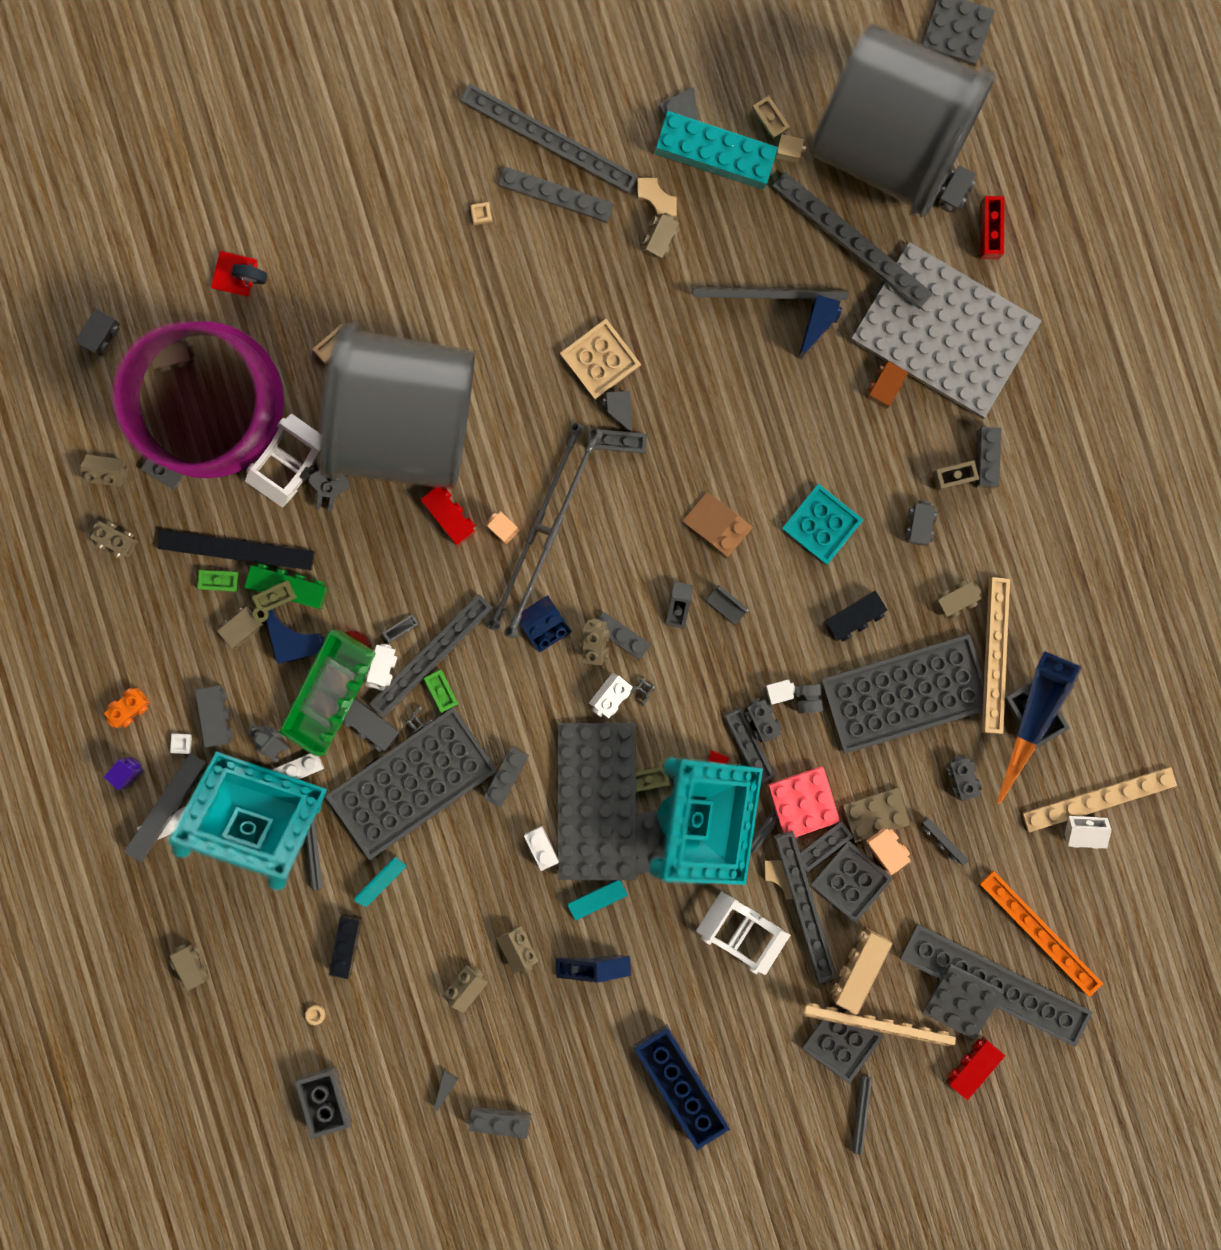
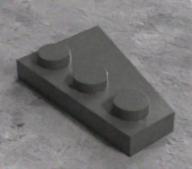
[659,87,699,121]

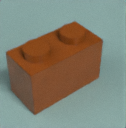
[867,361,909,409]

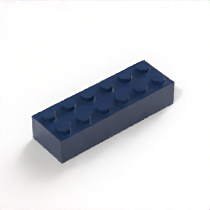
[634,1024,730,1150]

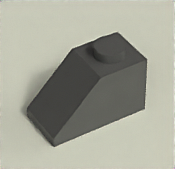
[603,391,633,432]
[666,582,693,628]

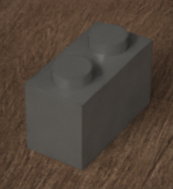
[75,308,120,356]

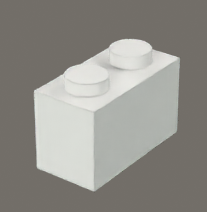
[1064,816,1111,849]
[524,826,559,871]

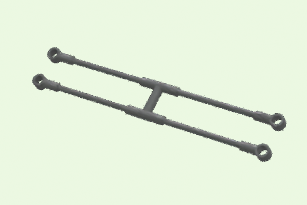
[487,423,602,638]

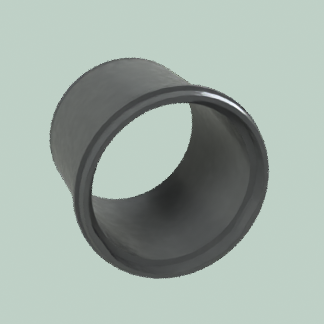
[810,23,997,217]
[319,322,475,490]

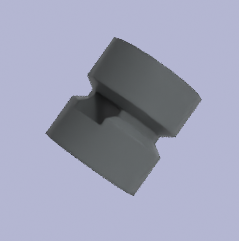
[795,684,823,714]

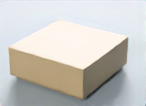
[470,202,492,225]

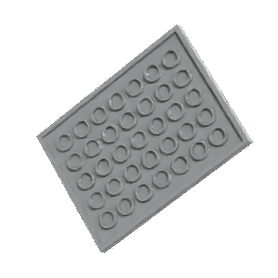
[851,242,1042,419]

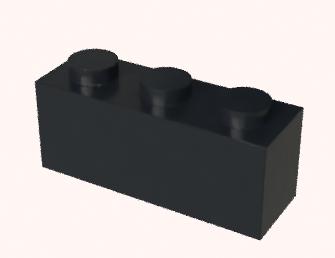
[824,590,888,642]
[329,914,362,979]

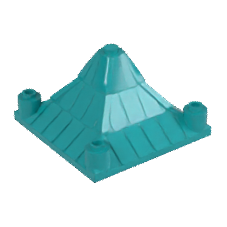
[169,752,327,890]
[649,757,763,885]

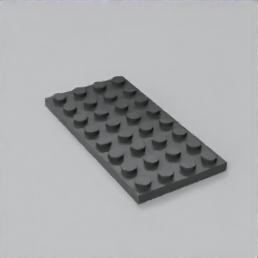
[821,634,984,754]
[325,707,498,860]
[558,723,637,880]

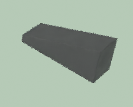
[380,614,419,645]
[434,1069,458,1111]

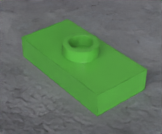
[198,570,239,592]
[424,670,459,713]

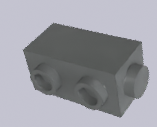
[937,165,976,212]
[905,501,937,546]
[745,697,782,743]
[946,755,982,801]

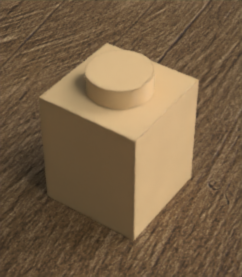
[776,134,806,163]

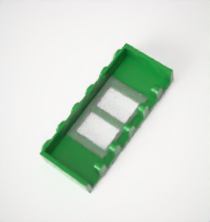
[279,630,376,756]

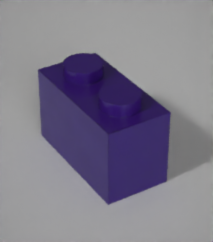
[104,758,144,790]

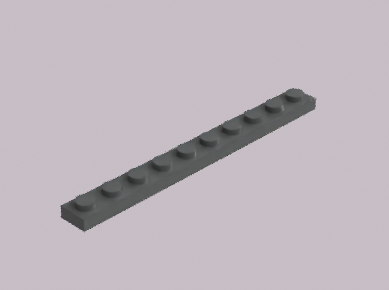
[460,83,638,194]
[772,172,933,310]

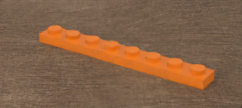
[979,870,1103,997]

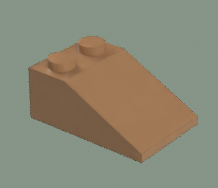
[682,492,753,559]

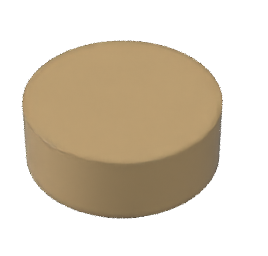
[305,1004,326,1025]

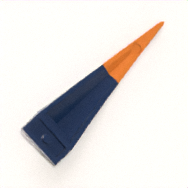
[997,651,1082,804]

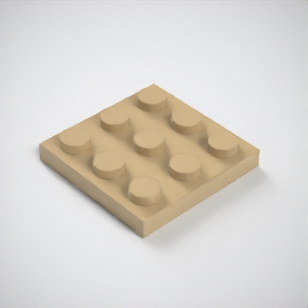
[560,319,641,400]

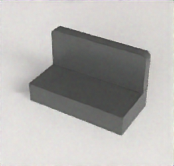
[706,585,749,625]

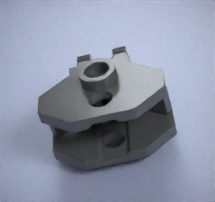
[308,466,349,511]
[247,724,290,763]

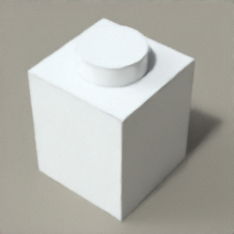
[765,680,796,705]

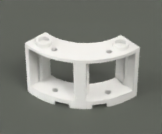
[245,414,320,508]
[696,891,791,975]

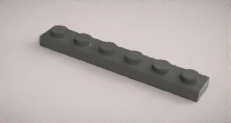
[499,167,614,223]

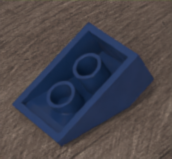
[798,295,842,359]

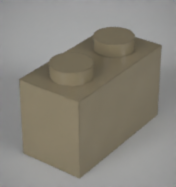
[932,461,979,491]
[217,606,266,649]

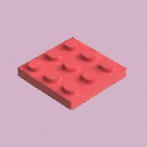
[767,766,840,837]

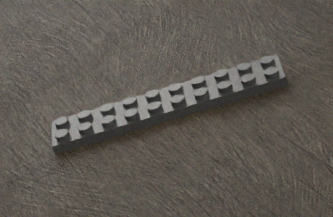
[900,923,1093,1047]

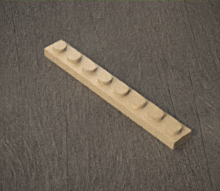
[982,577,1010,734]
[1022,767,1177,832]
[800,1003,956,1046]

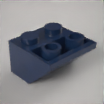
[519,595,572,653]

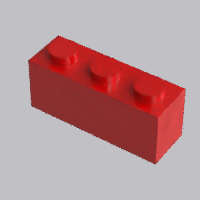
[980,196,1004,259]
[421,487,476,546]
[946,1037,1005,1101]

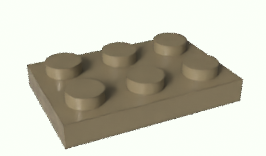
[842,787,911,843]

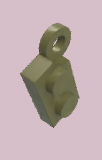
[252,580,297,622]
[636,758,670,792]

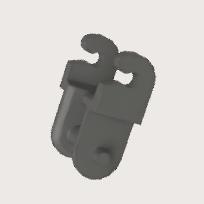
[629,677,656,707]
[405,706,434,734]

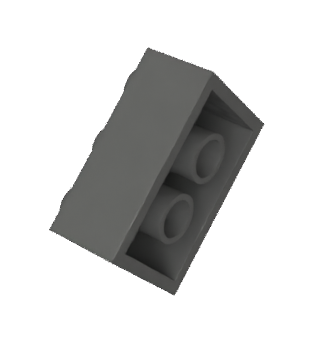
[1005,679,1070,748]
[295,1066,353,1139]

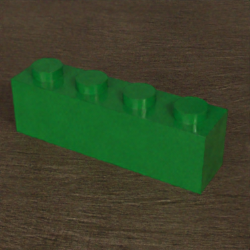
[244,563,328,610]

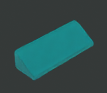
[354,856,406,907]
[567,880,628,921]

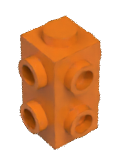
[104,688,151,728]

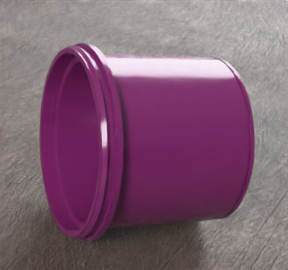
[114,321,284,478]

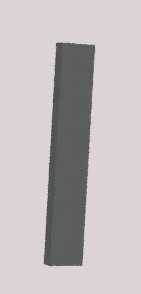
[124,752,208,863]

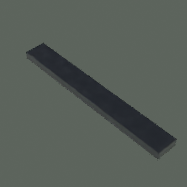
[158,530,315,571]

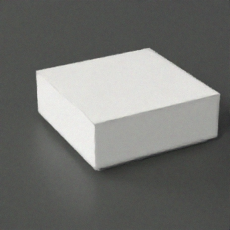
[170,733,192,754]

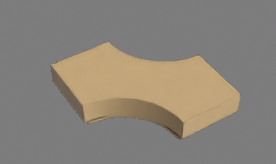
[638,178,677,218]
[764,860,793,899]

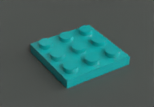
[782,483,863,565]

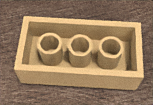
[830,928,893,1014]

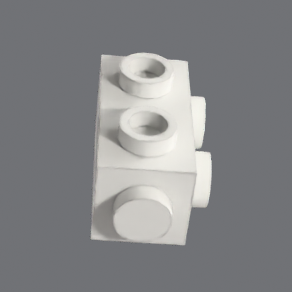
[364,644,397,691]
[589,673,632,718]

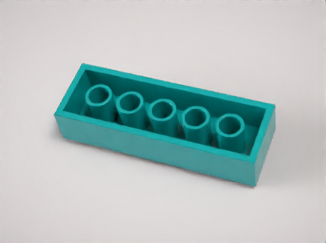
[654,111,778,190]

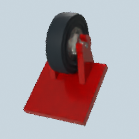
[211,251,267,297]

